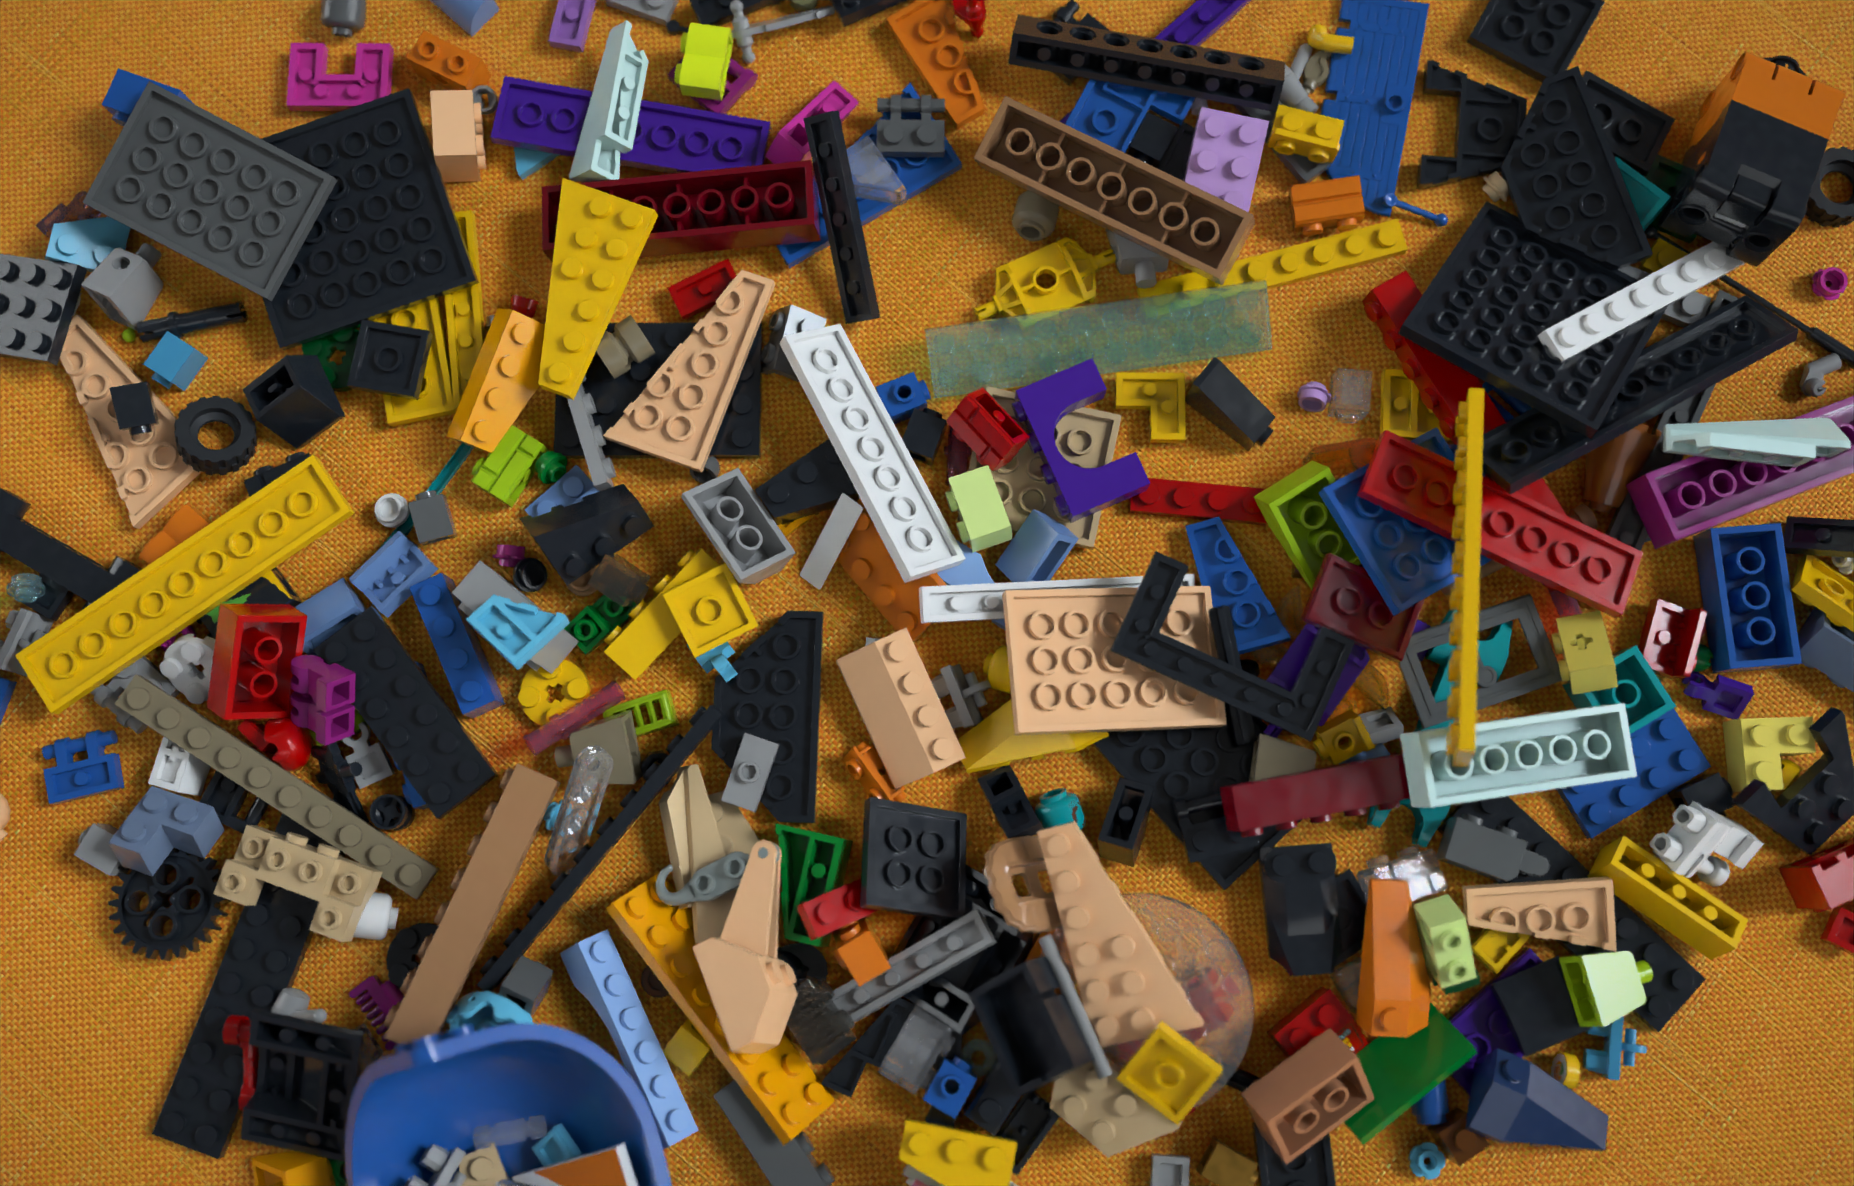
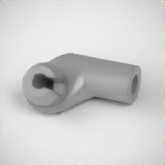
[1799,353,1842,397]

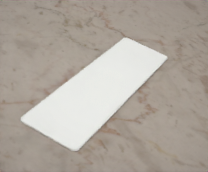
[800,493,863,590]

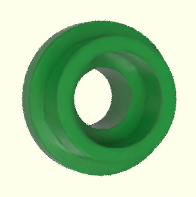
[535,451,568,484]

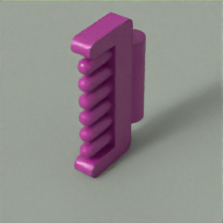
[349,975,405,1050]

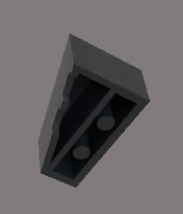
[755,439,860,525]
[519,484,654,586]

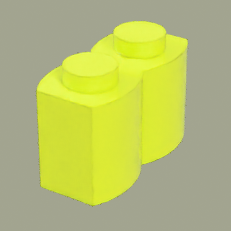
[675,23,733,101]

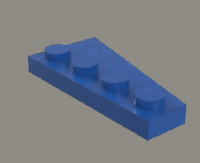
[1185,517,1292,655]

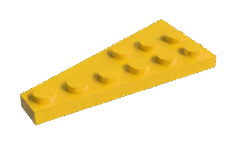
[538,178,658,400]

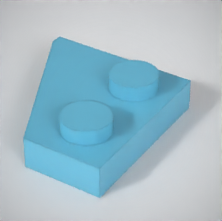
[45,217,130,272]

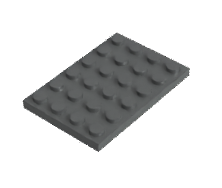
[82,81,337,301]

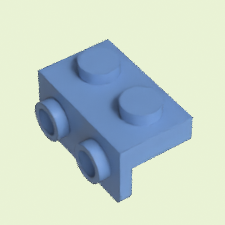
[349,531,438,618]

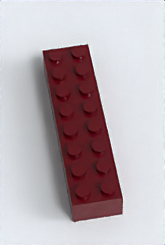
[541,160,821,263]

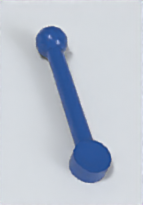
[1382,193,1448,227]

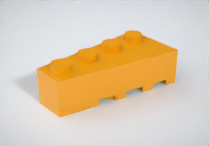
[447,308,545,453]

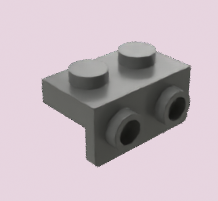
[760,304,827,382]

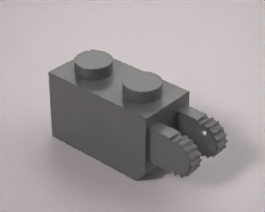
[1435,813,1550,881]

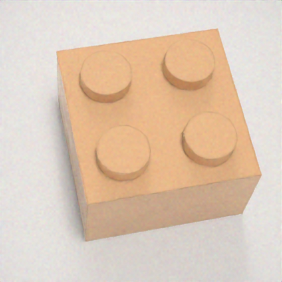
[430,90,486,182]

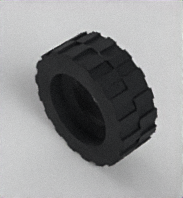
[1805,147,1854,228]
[174,396,257,475]

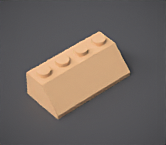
[836,627,966,789]

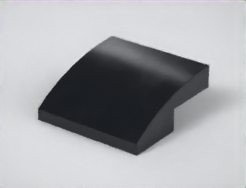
[1490,956,1592,1058]

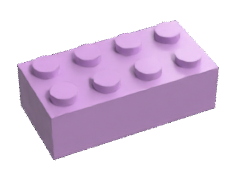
[1183,107,1269,258]

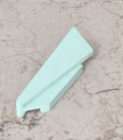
[569,20,649,182]
[1663,418,1851,467]

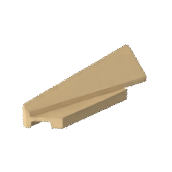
[659,764,737,943]

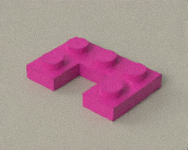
[286,43,394,111]

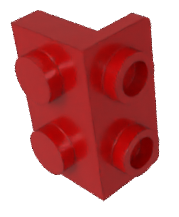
[1638,598,1707,679]

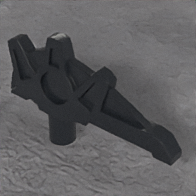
[311,742,372,825]

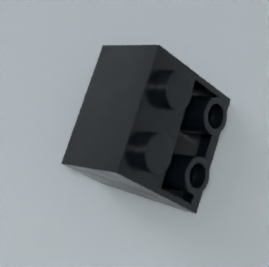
[243,355,345,449]

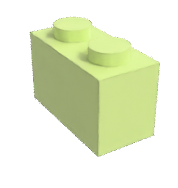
[945,465,1012,552]

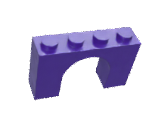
[1012,358,1150,523]

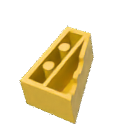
[899,1118,1017,1186]

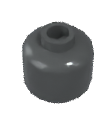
[320,0,367,37]

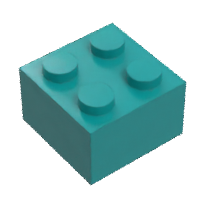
[1562,645,1676,734]

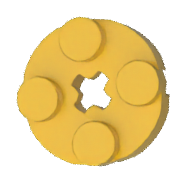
[518,660,591,729]

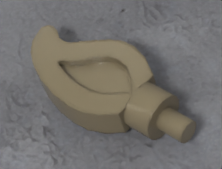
[1302,50,1331,95]

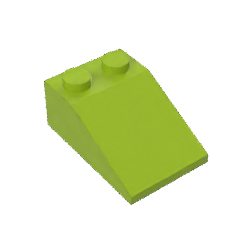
[1254,460,1362,590]

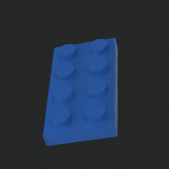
[1556,708,1711,839]

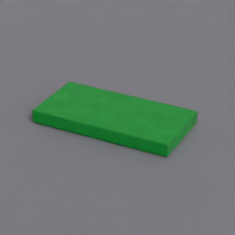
[1343,1002,1477,1145]

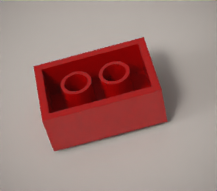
[207,604,307,720]

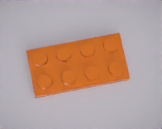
[837,499,947,642]

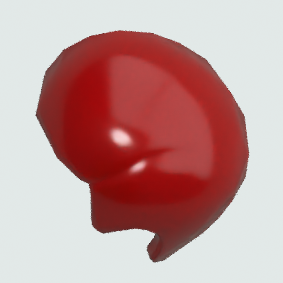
[264,718,313,772]

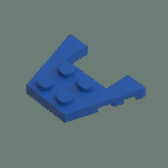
[1065,79,1196,153]

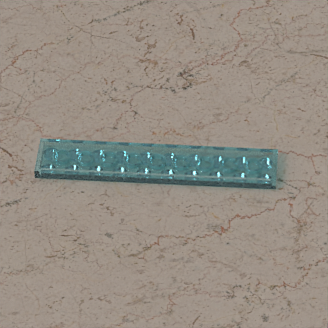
[924,280,1273,399]

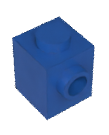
[876,372,931,425]
[923,1055,977,1119]

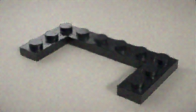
[1110,551,1356,741]

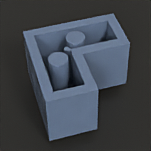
[108,786,225,877]

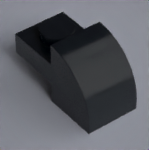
[977,764,1043,839]

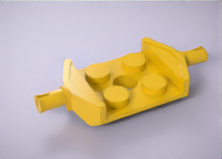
[974,237,1116,333]

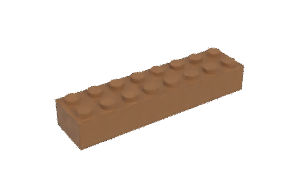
[973,96,1255,285]
[383,763,561,1045]

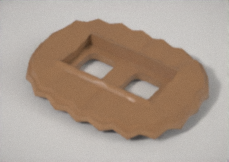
[983,836,1063,933]

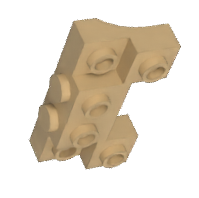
[213,825,383,942]

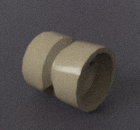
[596,315,655,379]

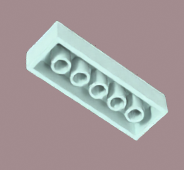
[1400,703,1637,807]

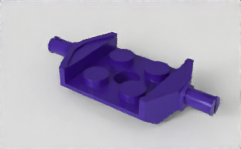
[1263,622,1370,738]

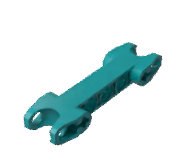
[1366,609,1513,848]

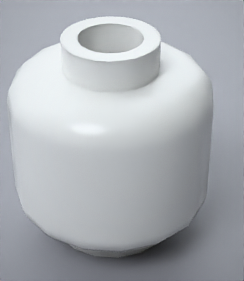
[353,892,399,940]

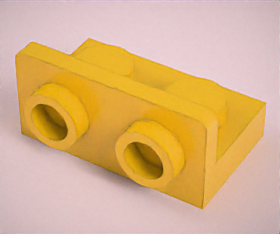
[1267,104,1344,163]

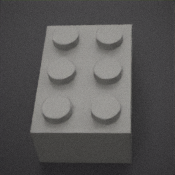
[452,560,579,674]

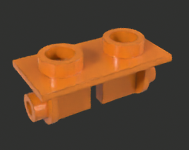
[842,740,907,802]

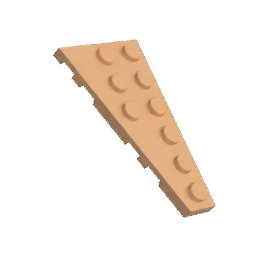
[603,270,775,473]
[60,315,205,529]
[1037,821,1205,1047]

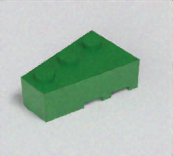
[775,823,853,947]

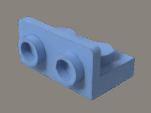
[525,464,600,518]

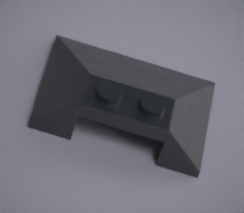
[892,865,1034,1035]
[241,1009,364,1162]

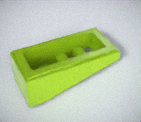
[602,689,679,737]

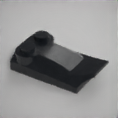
[1258,843,1343,976]

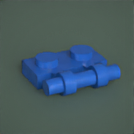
[42,730,125,805]

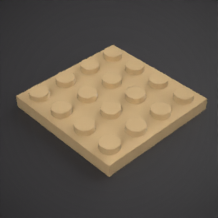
[958,386,1122,550]

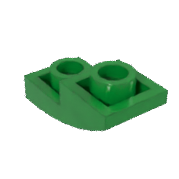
[564,582,639,655]

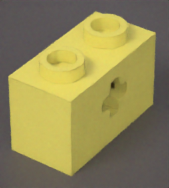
[1551,610,1618,695]

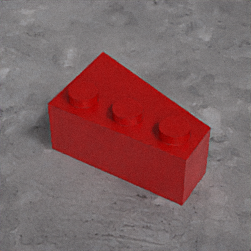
[1778,837,1854,913]

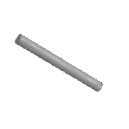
[1038,934,1113,1080]

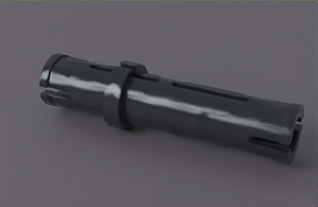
[137,301,247,343]

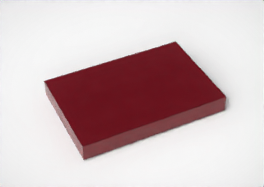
[1301,553,1425,663]

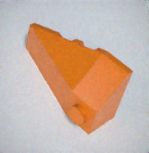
[1355,878,1431,1037]

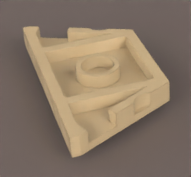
[1050,1056,1182,1157]

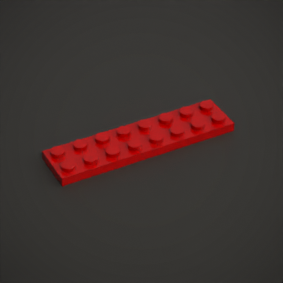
[1357,430,1643,618]

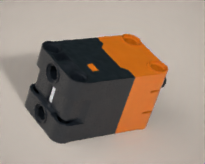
[1658,51,1846,267]

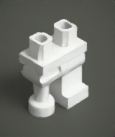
[1649,801,1763,887]

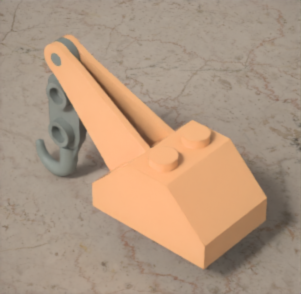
[655,840,798,1054]

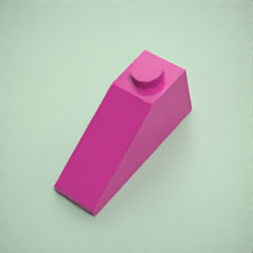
[765,80,859,164]

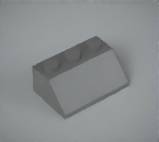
[681,468,796,584]

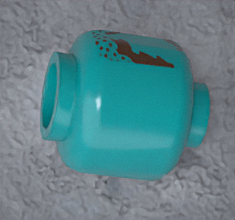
[1035,788,1086,830]

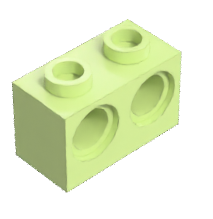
[1413,894,1477,989]

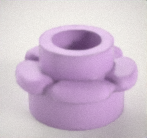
[1297,382,1331,412]

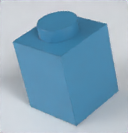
[143,331,208,391]

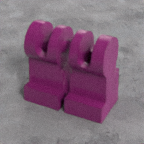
[291,655,356,746]

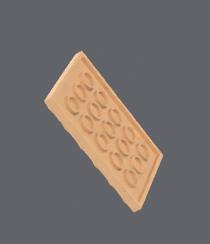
[1002,586,1227,735]

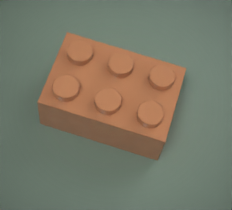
[1241,1028,1375,1164]

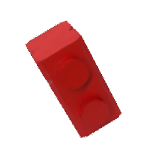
[946,387,1030,472]

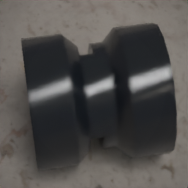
[370,794,415,831]

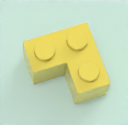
[1723,717,1816,792]

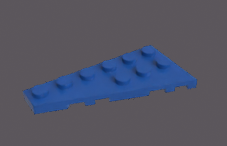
[775,83,962,269]

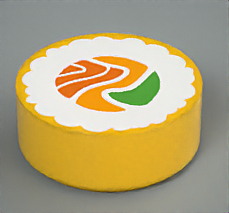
[1550,1052,1580,1090]

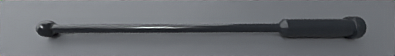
[1644,225,1854,369]

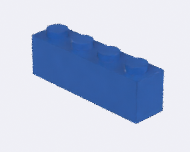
[409,572,506,718]

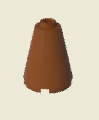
[1583,424,1662,514]

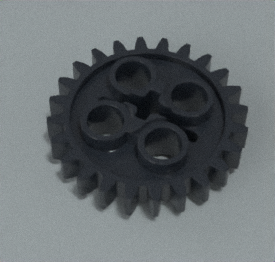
[108,848,231,961]

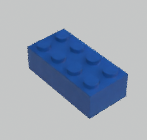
[1693,523,1802,674]

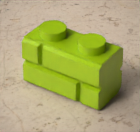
[471,425,549,508]

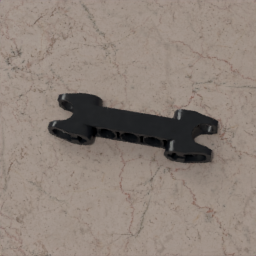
[0,488,142,610]

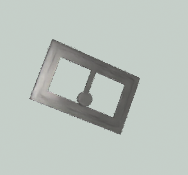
[1398,594,1562,729]

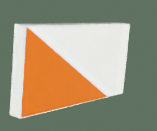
[512,1143,638,1186]

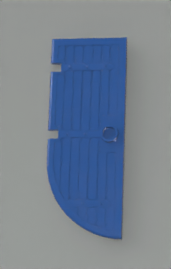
[1320,0,1429,217]

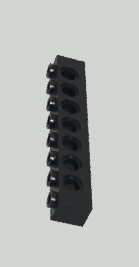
[1008,14,1285,112]

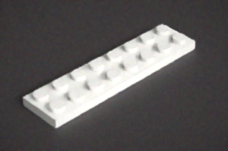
[779,324,966,583]

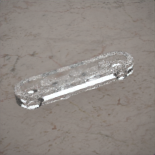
[544,745,614,877]

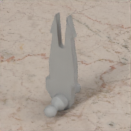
[730,0,835,64]

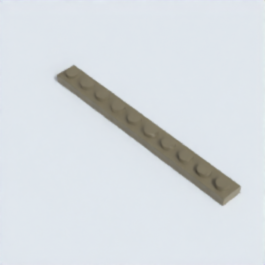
[115,674,439,900]

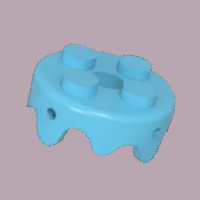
[445,991,534,1032]

